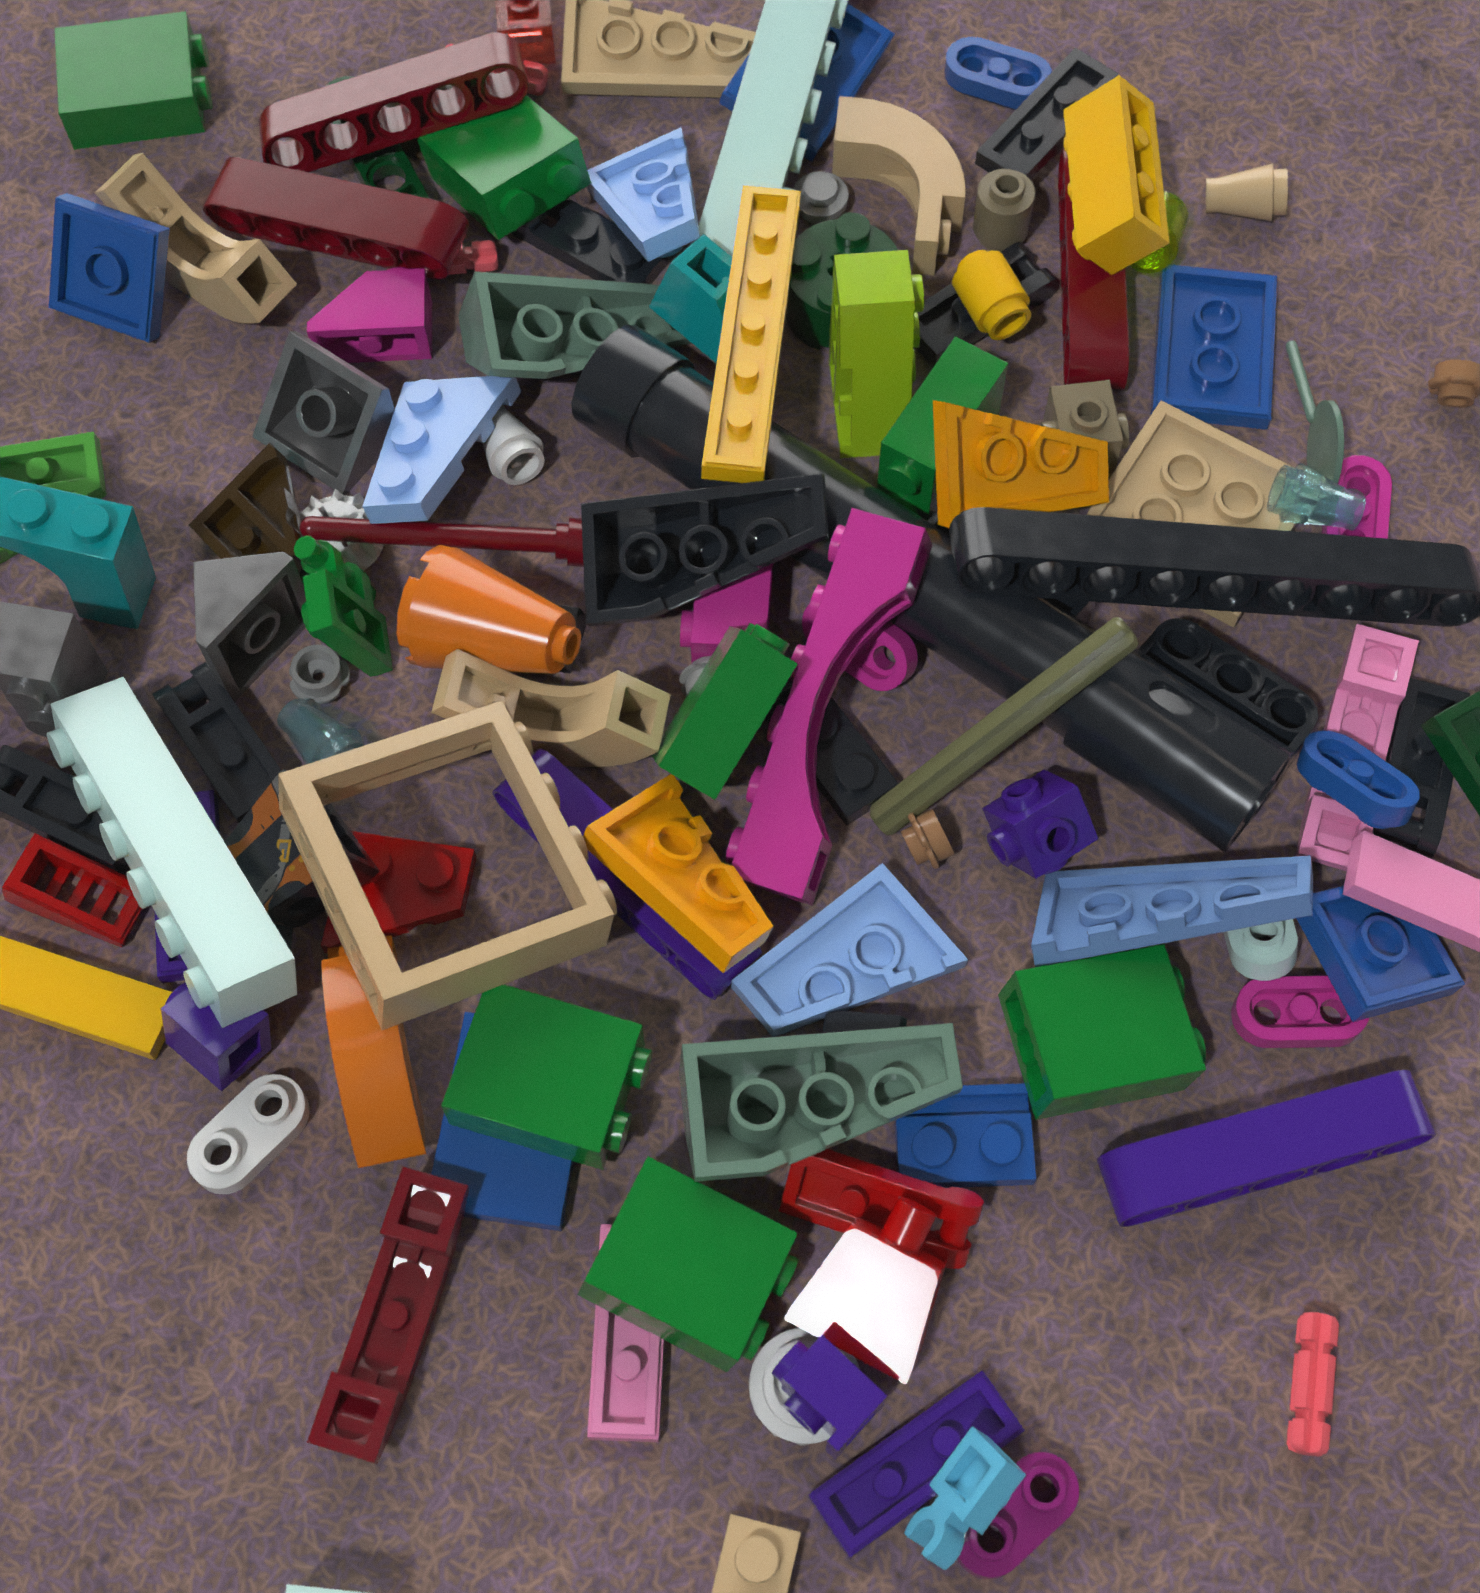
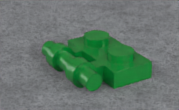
[294,535,393,677]

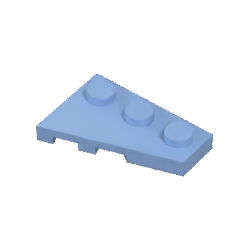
[587,128,700,262]
[731,863,968,1037]

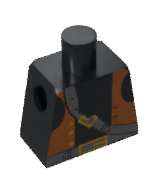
[225,769,380,928]

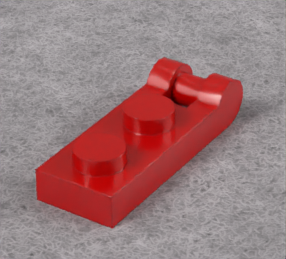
[779,1149,984,1269]

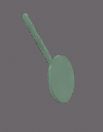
[1286,341,1344,497]

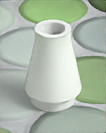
[482,405,545,485]

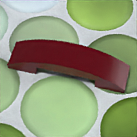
[307,1166,470,1464]

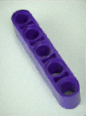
[492,748,762,1000]
[1097,1070,1436,1227]

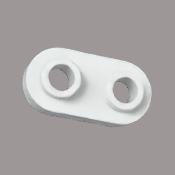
[187,1074,310,1194]

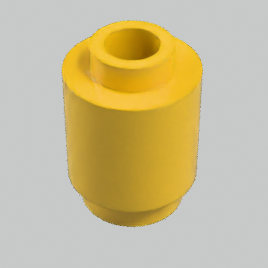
[952,250,1032,340]

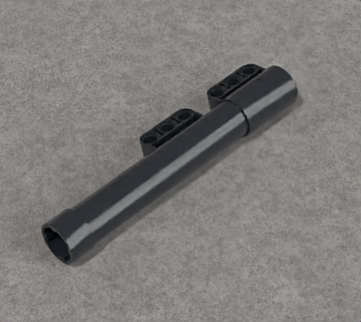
[571,325,1319,853]

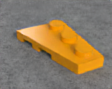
[933,400,1109,528]
[583,774,773,973]

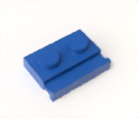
[894,1083,1036,1188]

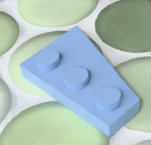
[362,376,521,524]

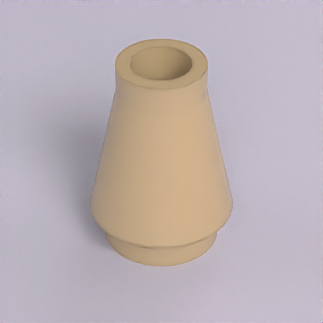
[1206,163,1288,222]

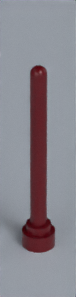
[300,516,583,567]

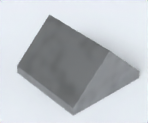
[252,331,395,495]
[193,552,306,702]

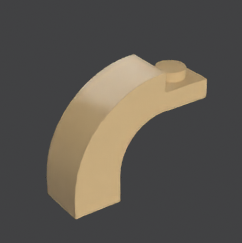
[832,96,965,276]
[95,153,297,324]
[431,649,671,767]

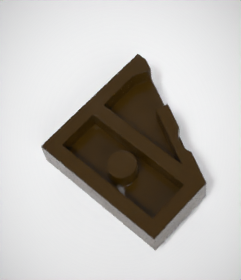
[189,443,303,573]

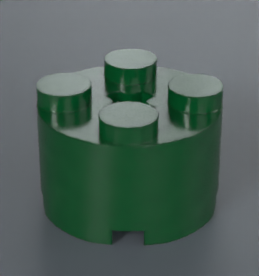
[786,212,898,350]

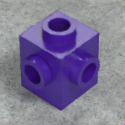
[982,770,1099,879]

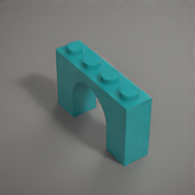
[0,476,156,629]

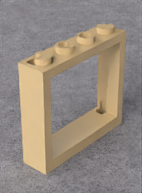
[278,701,617,1030]

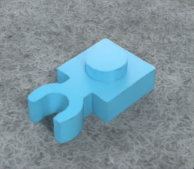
[904,1426,1026,1570]

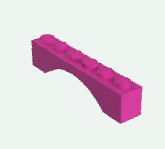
[726,508,933,906]

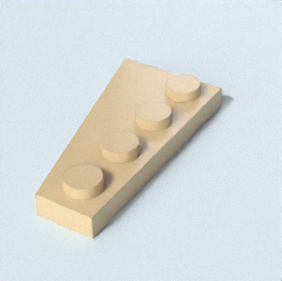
[561,0,756,98]

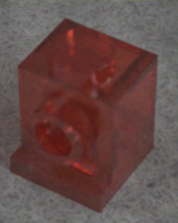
[495,0,556,64]

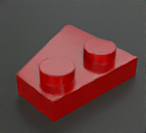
[321,831,477,953]

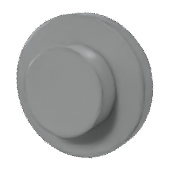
[793,171,848,224]

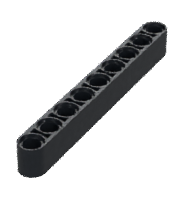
[949,507,1480,627]

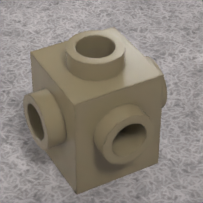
[1039,380,1129,474]

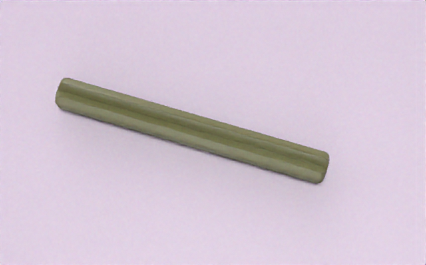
[869,617,1138,836]

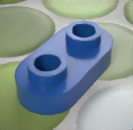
[944,37,1052,109]
[1296,731,1420,829]

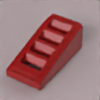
[2,833,144,948]

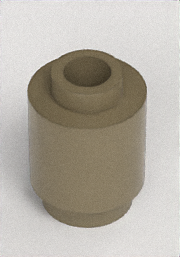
[973,169,1035,252]

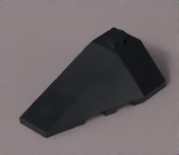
[581,473,829,627]

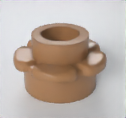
[1428,360,1480,408]
[901,809,955,869]

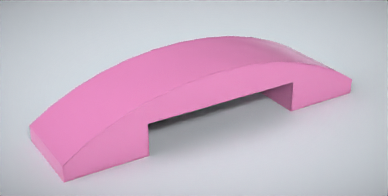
[1296,624,1419,871]

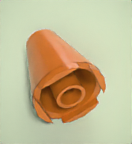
[397,545,581,674]

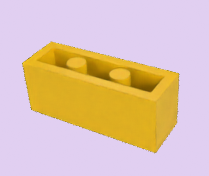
[1063,75,1170,275]

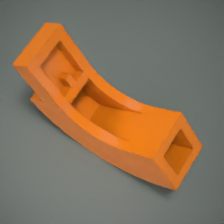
[321,935,426,1168]

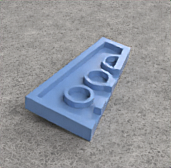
[1031,856,1313,967]

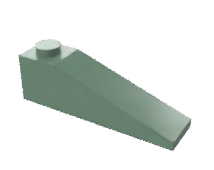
[458,271,691,379]
[679,1023,963,1182]

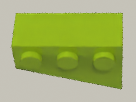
[829,250,924,458]

